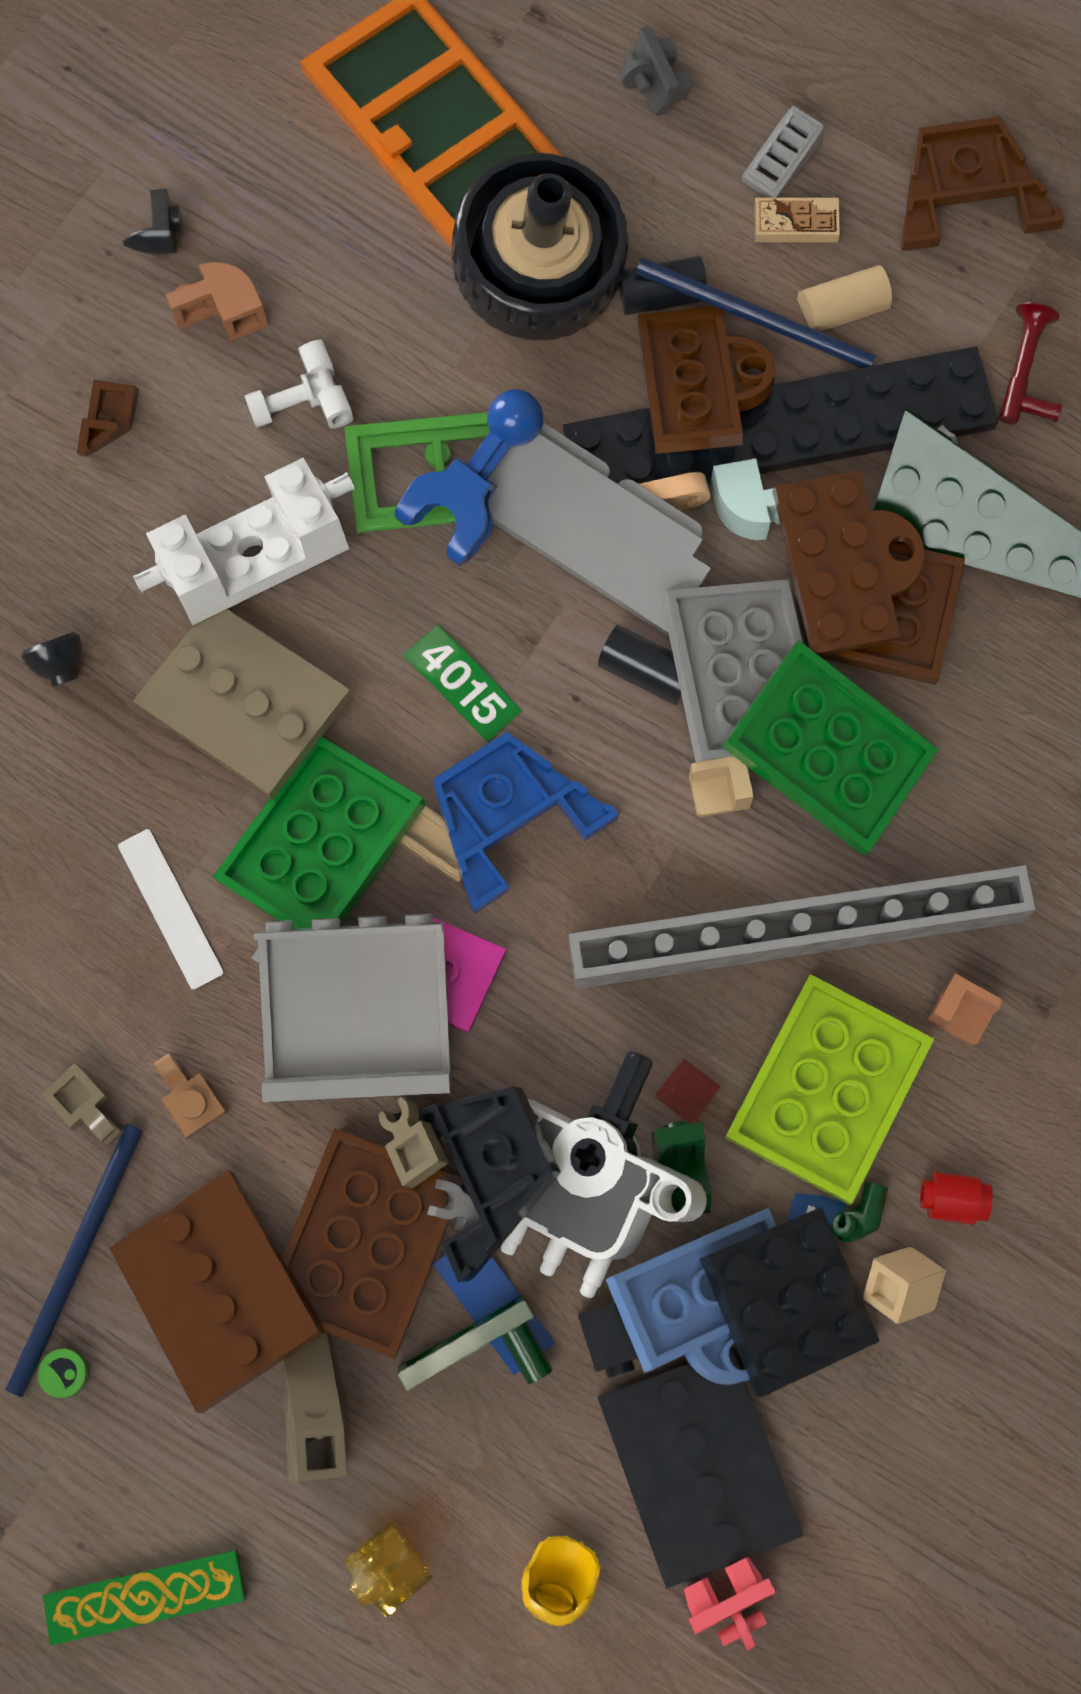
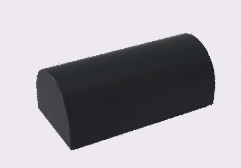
[618,256,707,315]
[598,625,681,705]

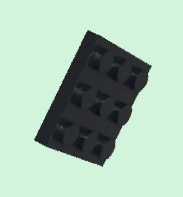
[700,1207,880,1398]

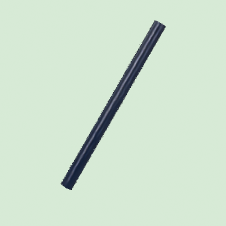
[635,257,876,368]
[5,1124,143,1397]

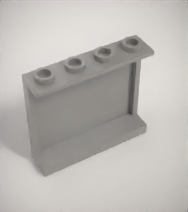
[253,914,452,1102]

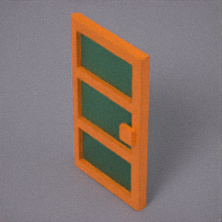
[300,0,563,249]

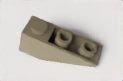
[280,1331,347,1484]

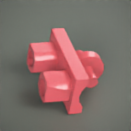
[684,1557,776,1651]

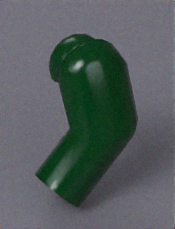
[832,1182,888,1242]

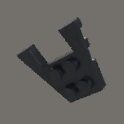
[394,1087,561,1282]

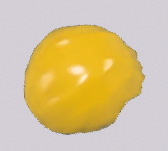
[521,1536,601,1626]

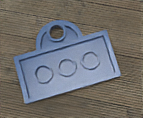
[605,1208,776,1385]

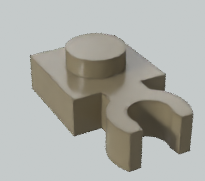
[379,1097,448,1188]

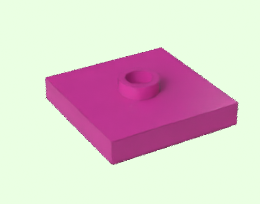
[423,913,506,1034]

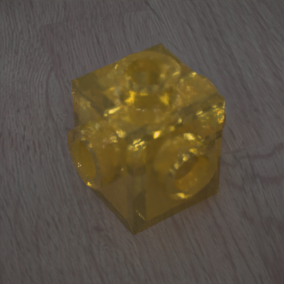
[344,1521,433,1618]

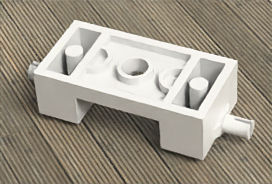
[133,458,355,625]

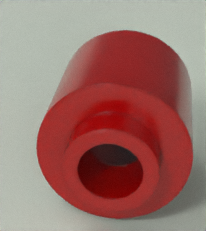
[920,1171,993,1225]

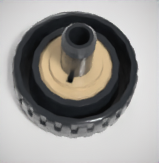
[451,153,629,340]

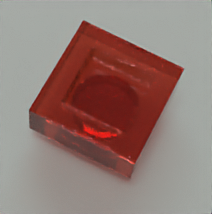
[655,1059,720,1124]

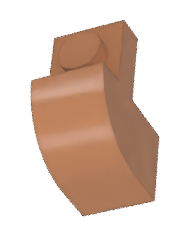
[165,262,268,341]

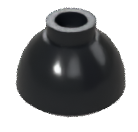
[21,632,82,687]

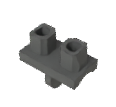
[619,27,693,116]

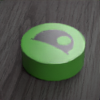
[38,1349,89,1398]

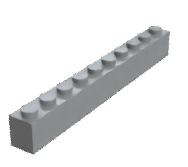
[569,865,1036,989]

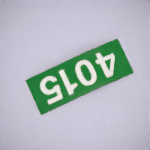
[402,624,522,742]

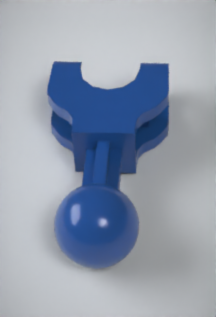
[395,389,544,566]

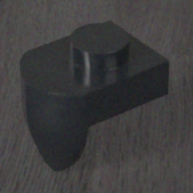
[123,189,182,255]

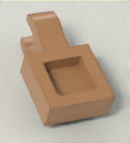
[153,1053,227,1139]

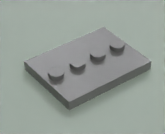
[661,580,803,762]

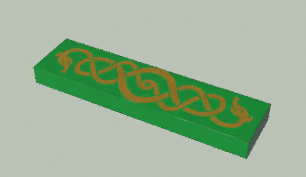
[42,1549,247,1646]

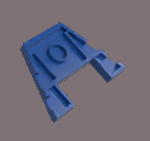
[433,732,619,914]

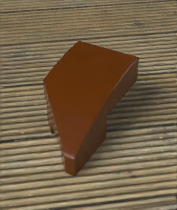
[77,380,139,457]

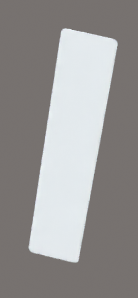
[118,829,223,990]

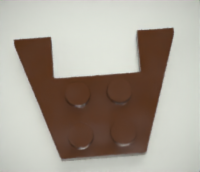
[901,116,1065,252]

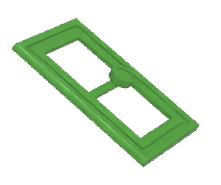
[344,412,490,533]

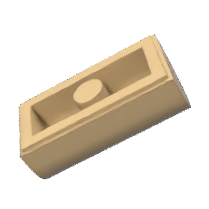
[797,265,892,332]

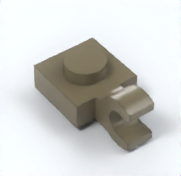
[40,1063,122,1146]

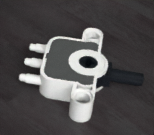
[500,1051,707,1298]

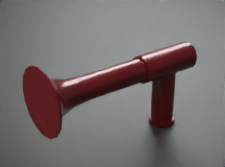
[999,303,1062,424]

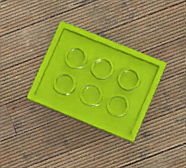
[725,974,934,1205]

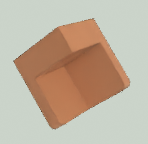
[926,973,1004,1046]

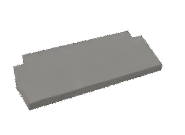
[487,423,711,637]

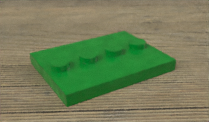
[721,640,938,856]
[212,737,426,929]

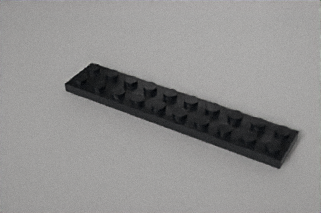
[563,346,998,484]

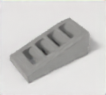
[741,106,825,198]

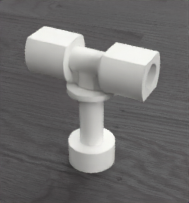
[244,340,354,429]

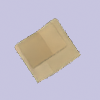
[689,756,754,817]
[863,1247,946,1324]

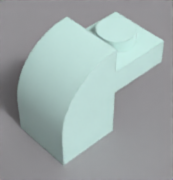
[710,459,780,540]

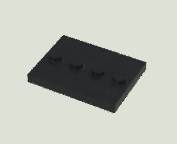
[597,1347,803,1589]

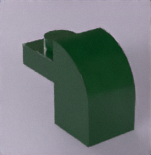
[651,1121,712,1214]

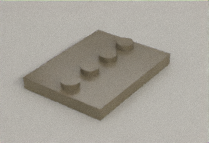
[133,609,353,800]

